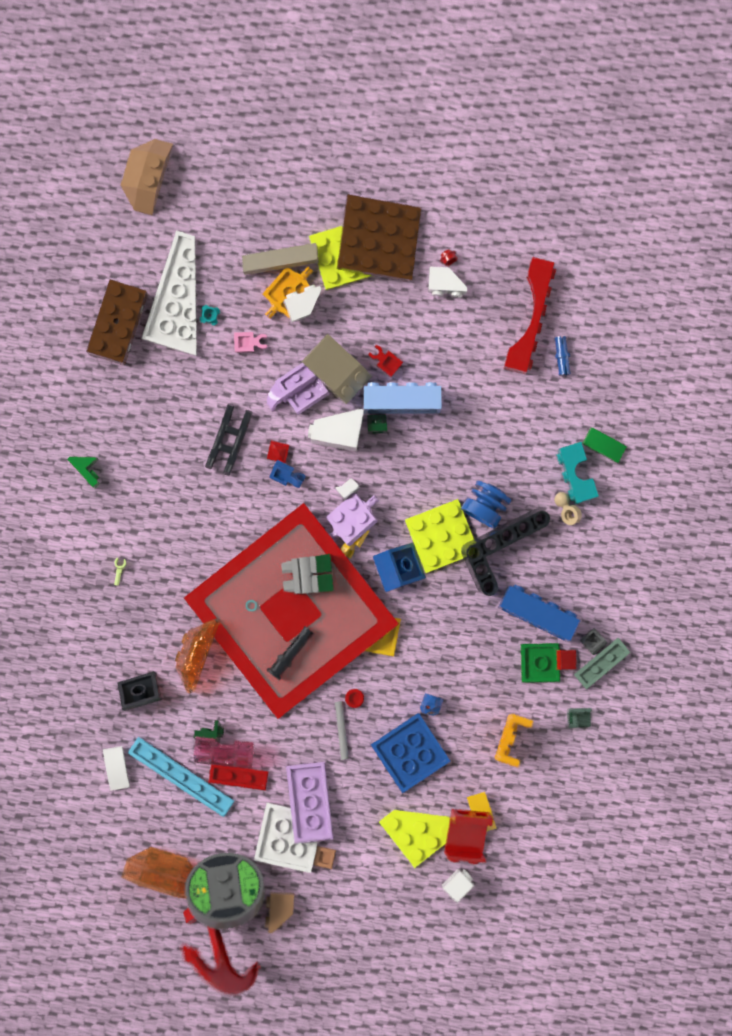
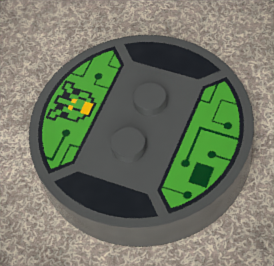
[185,853,265,930]

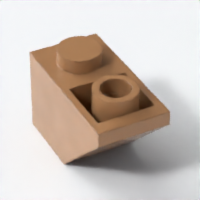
[265,892,294,933]

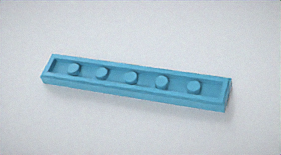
[128,737,235,817]

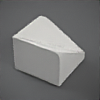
[336,479,360,500]

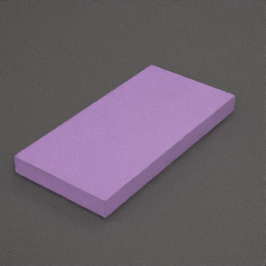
[286,762,333,844]

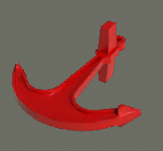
[181,908,261,996]

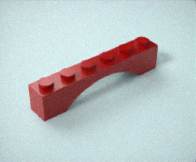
[503,257,556,374]

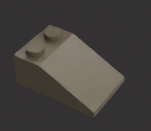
[301,334,372,404]

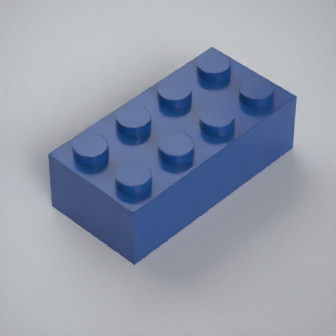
[498,585,580,642]

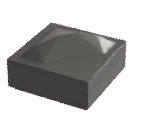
[580,628,607,655]

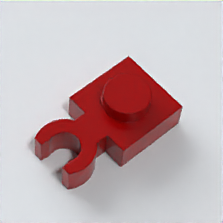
[368,345,403,378]

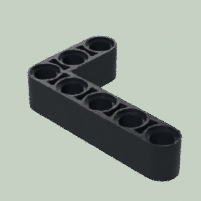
[461,509,550,596]

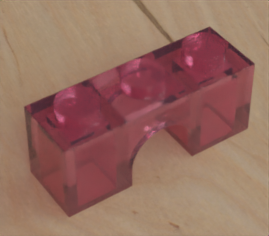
[194,737,254,768]

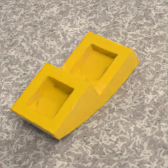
[466,791,496,831]

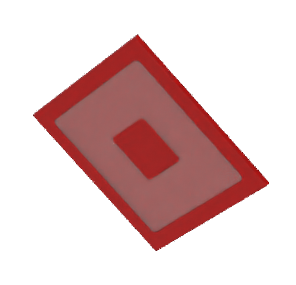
[184,503,399,719]

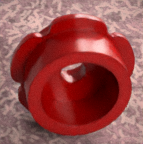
[440,249,458,267]

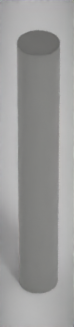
[335,701,349,760]

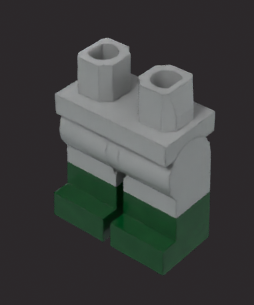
[281,554,334,594]

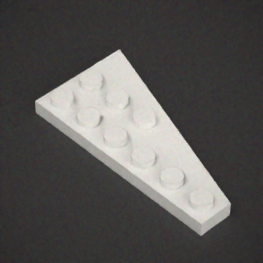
[142,231,197,356]

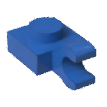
[269,460,306,488]

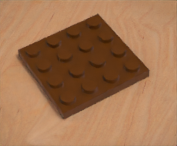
[337,194,422,282]

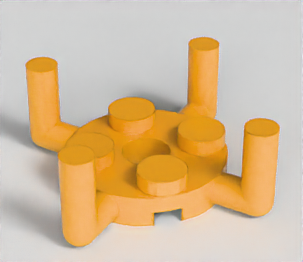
[494,714,533,768]

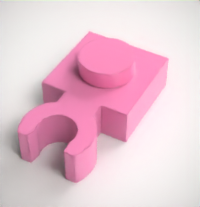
[234,332,267,353]

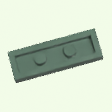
[573,638,631,690]

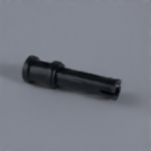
[266,626,314,680]

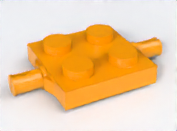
[262,266,313,319]

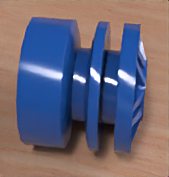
[461,480,512,529]

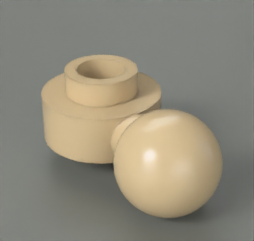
[554,492,582,525]

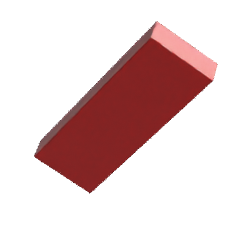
[208,763,269,791]

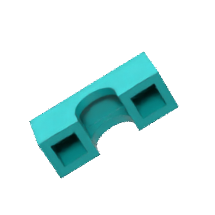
[556,442,599,504]

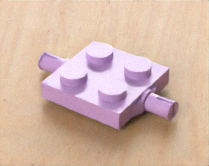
[326,492,379,546]

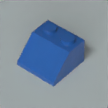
[373,542,426,592]

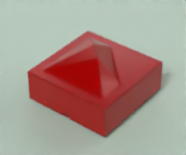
[267,441,290,463]

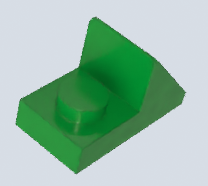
[67,457,100,489]

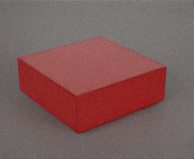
[557,650,577,670]

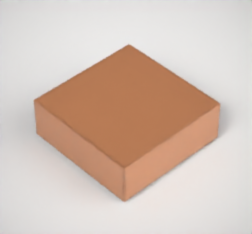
[313,846,336,869]

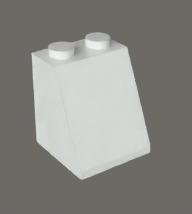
[308,409,364,452]

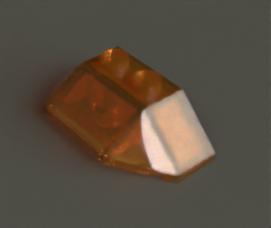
[175,619,220,693]
[121,846,193,899]

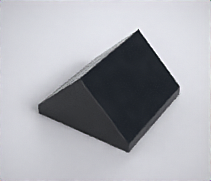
[117,671,163,711]

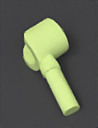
[114,558,126,586]

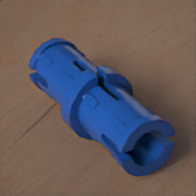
[554,336,571,376]

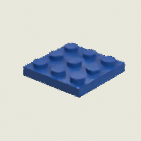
[370,712,450,794]

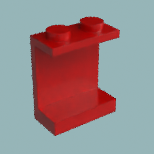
[444,809,493,864]

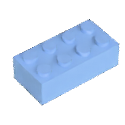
[364,382,441,414]

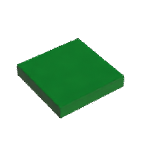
[520,643,560,682]

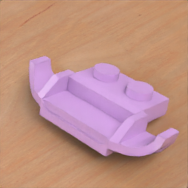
[267,363,329,415]

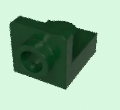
[367,414,387,434]
[194,720,224,744]

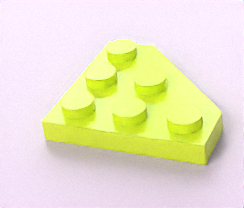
[379,810,450,868]

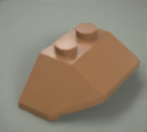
[120,139,173,215]

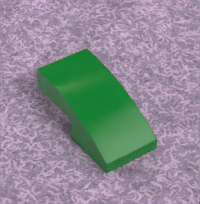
[582,427,627,463]

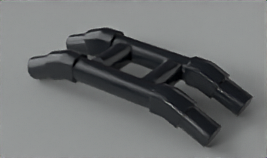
[205,403,253,476]

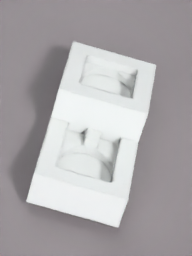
[103,746,130,791]

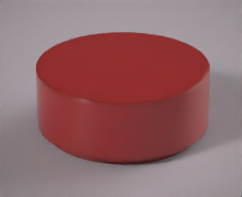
[345,689,364,708]

